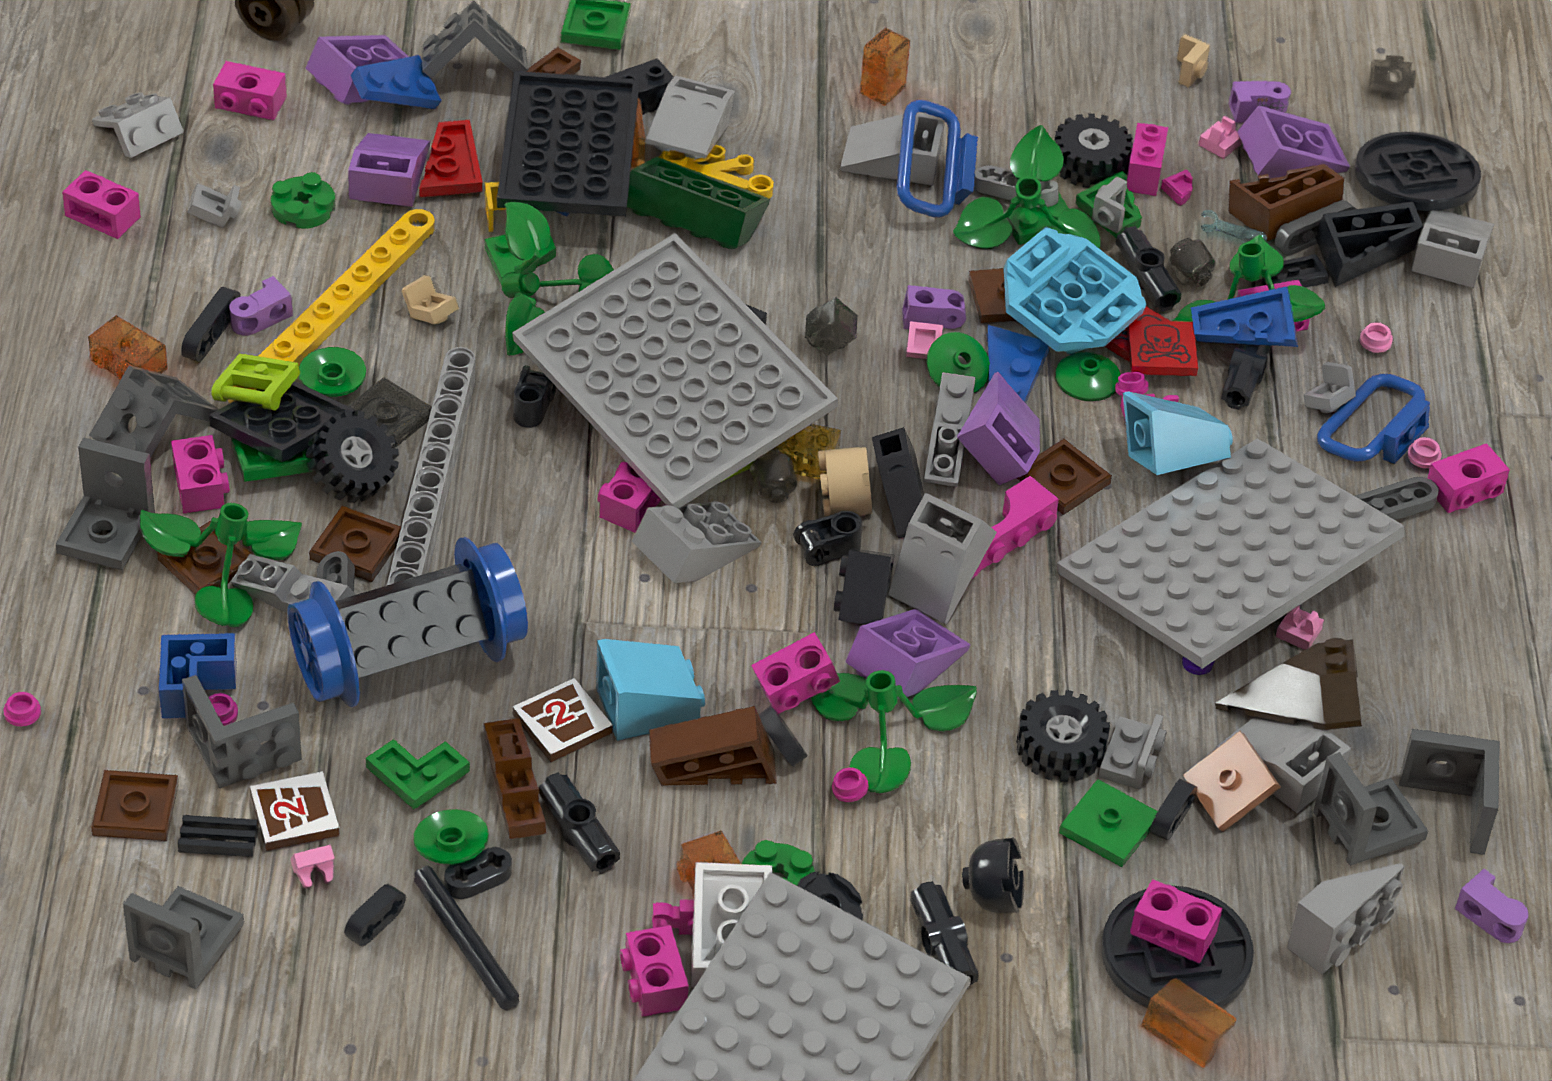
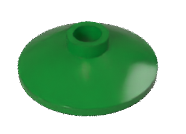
[926,332,990,393]
[299,347,366,397]
[1055,352,1121,401]
[414,809,489,864]

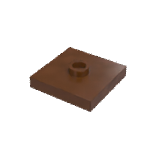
[968,268,1016,323]

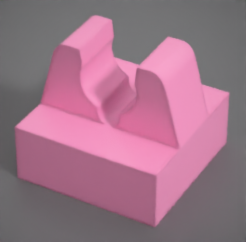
[1199,116,1242,159]
[906,321,943,359]
[1276,605,1324,650]
[290,845,334,888]

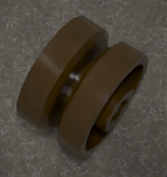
[235,0,314,41]

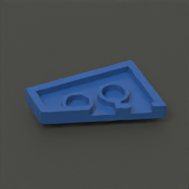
[350,55,442,109]
[1191,286,1298,347]
[987,325,1050,403]

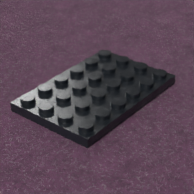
[497,71,639,217]

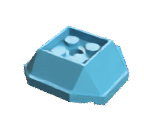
[1004,227,1146,355]

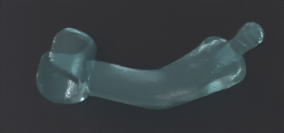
[1201,210,1267,241]

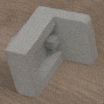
[1092,177,1127,233]
[187,183,242,228]
[1304,362,1356,413]

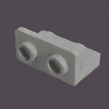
[1099,714,1167,789]

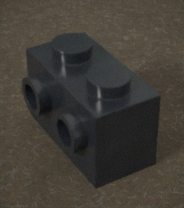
[605,58,674,117]

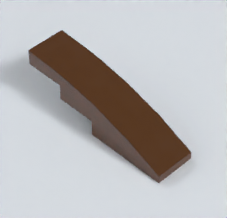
[483,718,546,839]

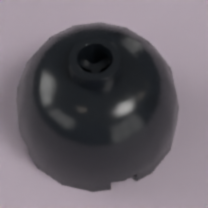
[962,837,1024,913]

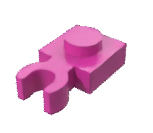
[652,899,694,935]

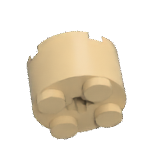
[818,447,873,517]

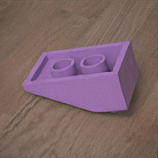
[306,35,409,104]
[1237,105,1350,178]
[845,609,970,699]

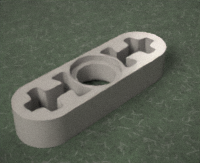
[974,166,1059,207]

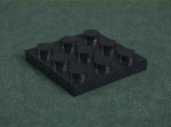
[209,381,355,462]

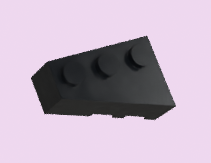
[1315,202,1423,287]

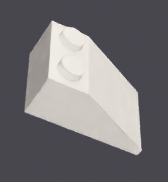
[691,862,772,987]

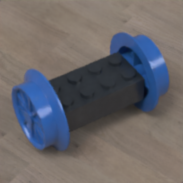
[287,537,528,707]

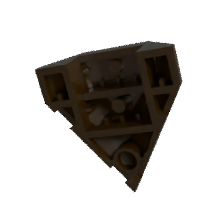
[1215,638,1362,730]

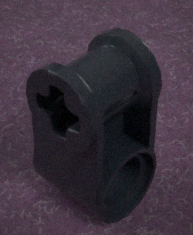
[513,365,557,428]
[793,511,862,566]

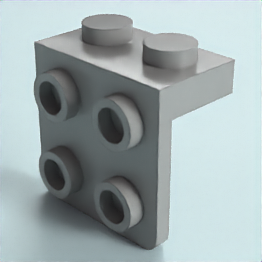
[92,92,184,158]

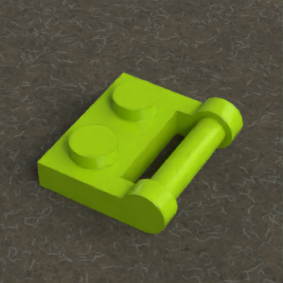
[211,353,300,410]

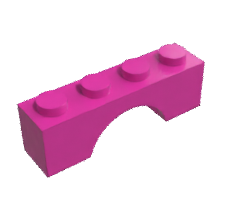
[972,476,1059,579]

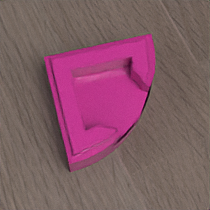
[1161,169,1193,206]

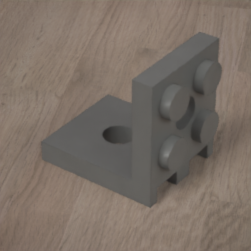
[422,0,528,79]
[89,365,219,458]
[56,438,155,570]
[182,675,302,789]
[1399,729,1500,855]
[1313,752,1428,866]
[123,886,244,989]

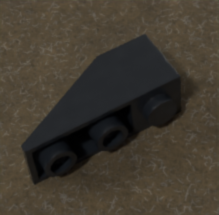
[872,427,924,538]

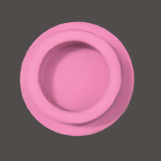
[1360,323,1393,353]
[1407,437,1442,468]

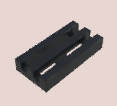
[1262,254,1330,288]
[178,815,258,857]

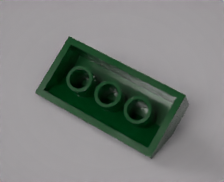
[627,157,770,249]

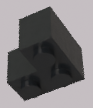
[833,548,895,625]

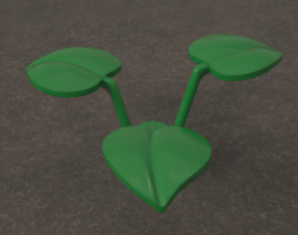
[953,125,1100,249]
[501,202,614,356]
[1172,234,1325,322]
[140,503,302,627]
[811,670,977,793]

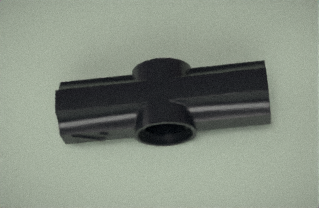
[1116,226,1182,311]
[1221,344,1272,410]
[538,772,620,874]
[910,881,979,989]

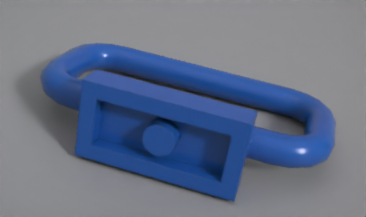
[897,100,978,218]
[1317,374,1430,464]

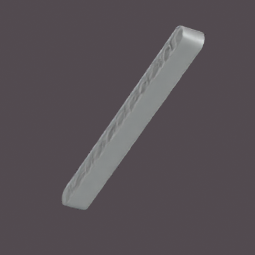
[386,347,475,586]

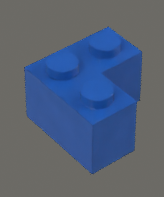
[159,633,237,719]

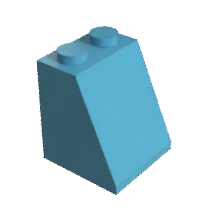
[1123,392,1233,475]
[596,639,705,741]

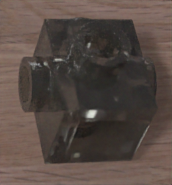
[1368,55,1416,100]
[805,297,858,356]

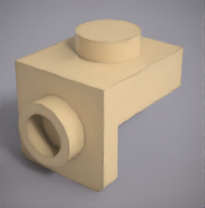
[1177,34,1210,87]
[402,275,459,324]

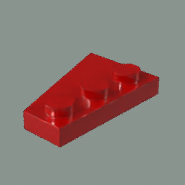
[419,120,483,197]

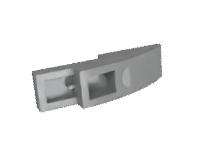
[924,372,975,487]
[230,554,355,613]

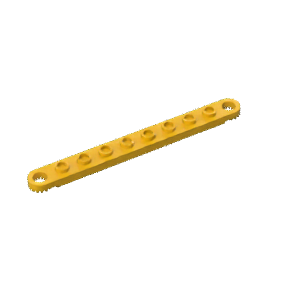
[228,209,435,403]

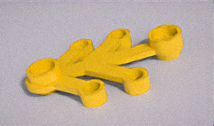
[659,145,774,199]

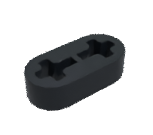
[759,705,808,767]
[1150,779,1198,841]
[444,847,512,899]
[344,883,406,946]

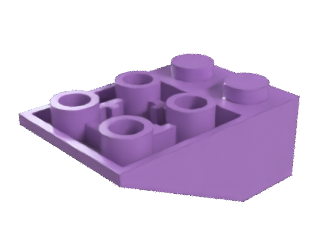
[348,133,430,207]
[957,372,1040,485]

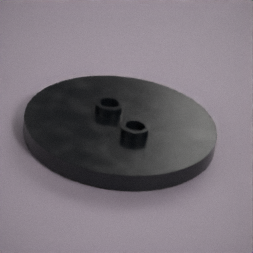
[1355,131,1481,211]
[1101,886,1254,1016]

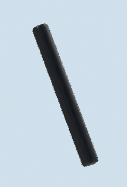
[414,865,520,1010]

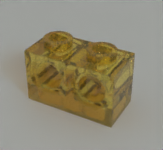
[764,424,841,480]

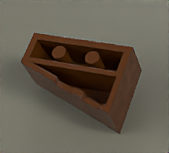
[1228,164,1344,241]
[649,706,777,786]

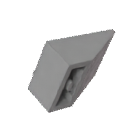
[645,75,735,159]
[840,112,945,185]
[1412,210,1494,288]
[889,493,997,624]
[632,501,762,583]
[1216,717,1351,813]
[1287,863,1405,974]

